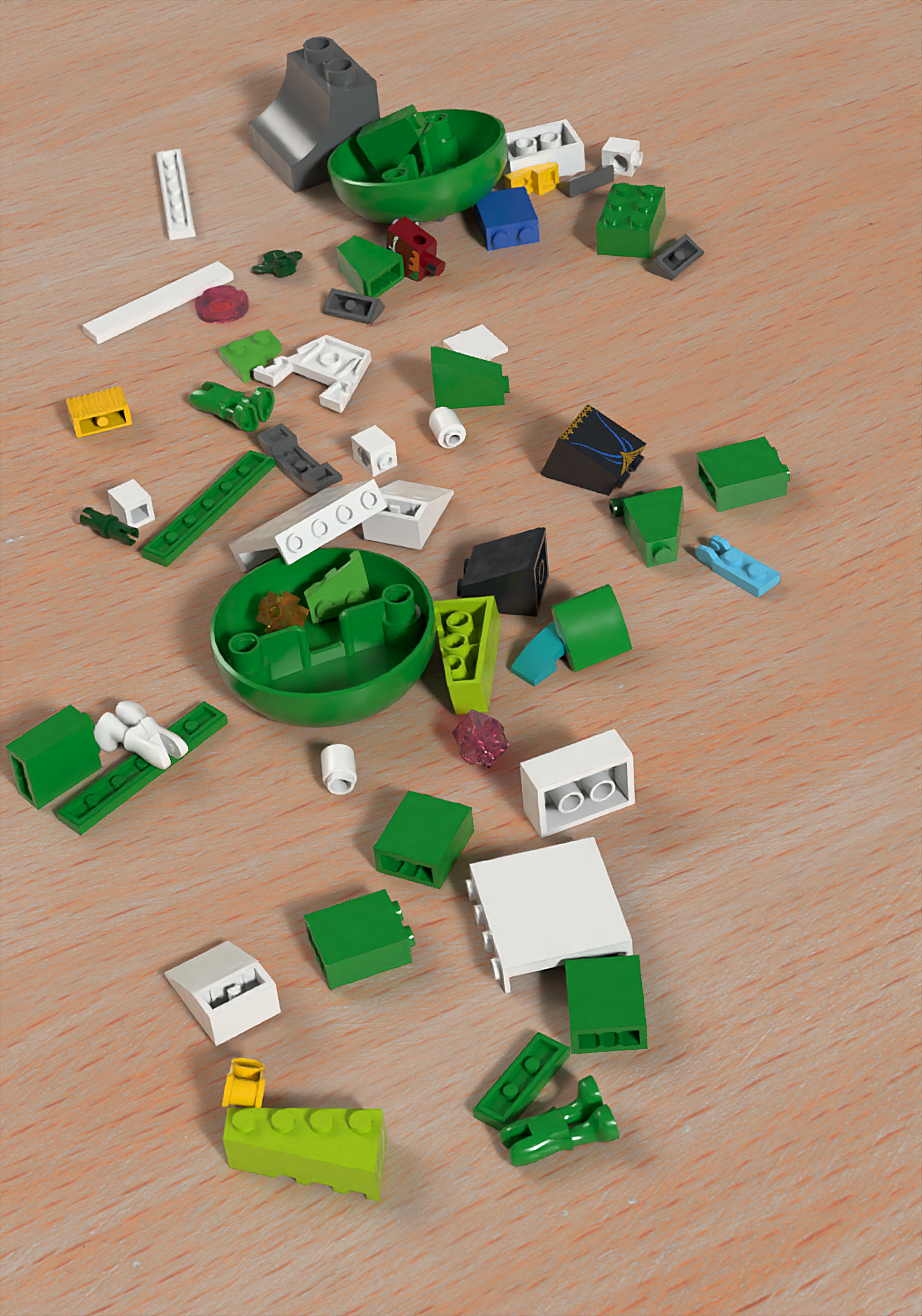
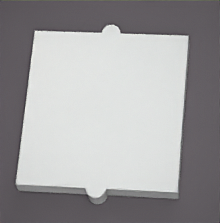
[443,324,508,361]

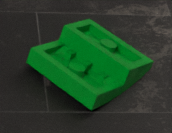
[551,584,632,672]

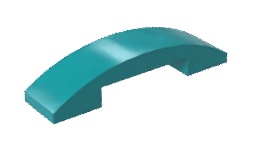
[511,621,566,687]

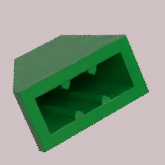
[356,104,426,178]
[337,235,405,298]
[431,346,510,409]
[623,485,684,568]

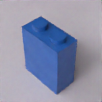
[474,186,540,251]

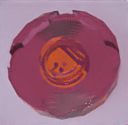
[194,285,249,324]

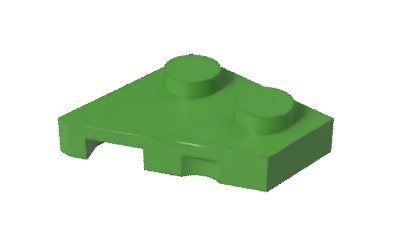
[219,329,282,383]
[304,550,372,624]

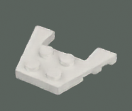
[253,335,371,413]

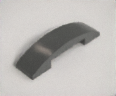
[257,423,343,492]

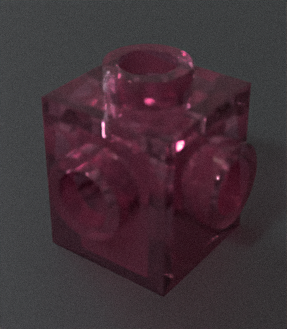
[452,709,510,769]

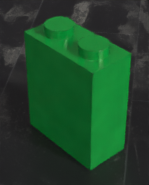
[696,436,790,512]
[5,704,102,810]
[373,790,474,889]
[304,889,415,990]
[565,955,648,1054]

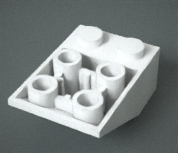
[362,480,454,550]
[165,941,281,1046]

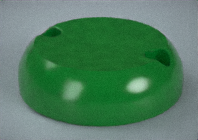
[327,109,509,224]
[210,547,436,728]

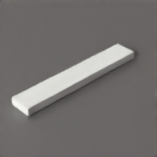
[156,149,195,240]
[82,261,234,344]

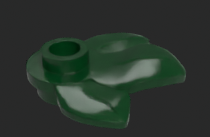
[251,250,303,277]

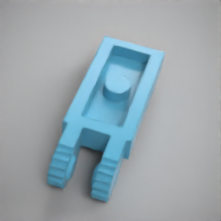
[695,535,780,598]

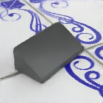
[556,165,614,198]
[647,234,705,281]
[322,288,385,325]

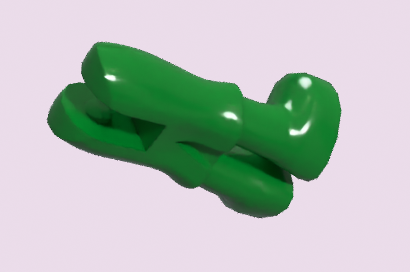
[189,381,275,432]
[498,1075,619,1167]

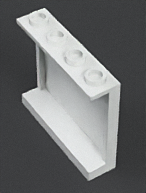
[229,479,388,572]
[465,837,633,993]

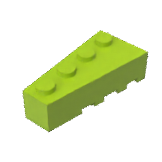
[433,596,502,715]
[223,1107,387,1202]

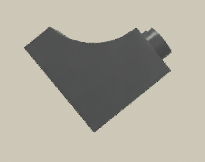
[249,37,381,193]

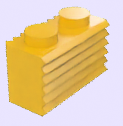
[66,385,132,439]

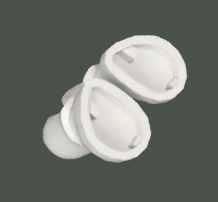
[94,700,188,769]

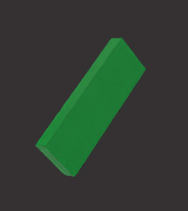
[473,1032,570,1131]

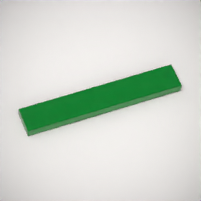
[141,450,275,567]
[56,701,228,836]

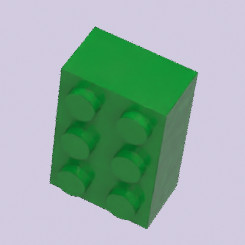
[596,183,666,259]

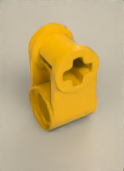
[221,1057,266,1108]

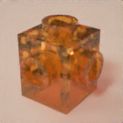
[256,590,310,634]

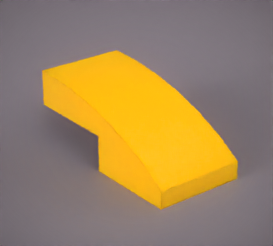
[505,162,559,196]

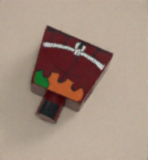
[386,216,446,282]

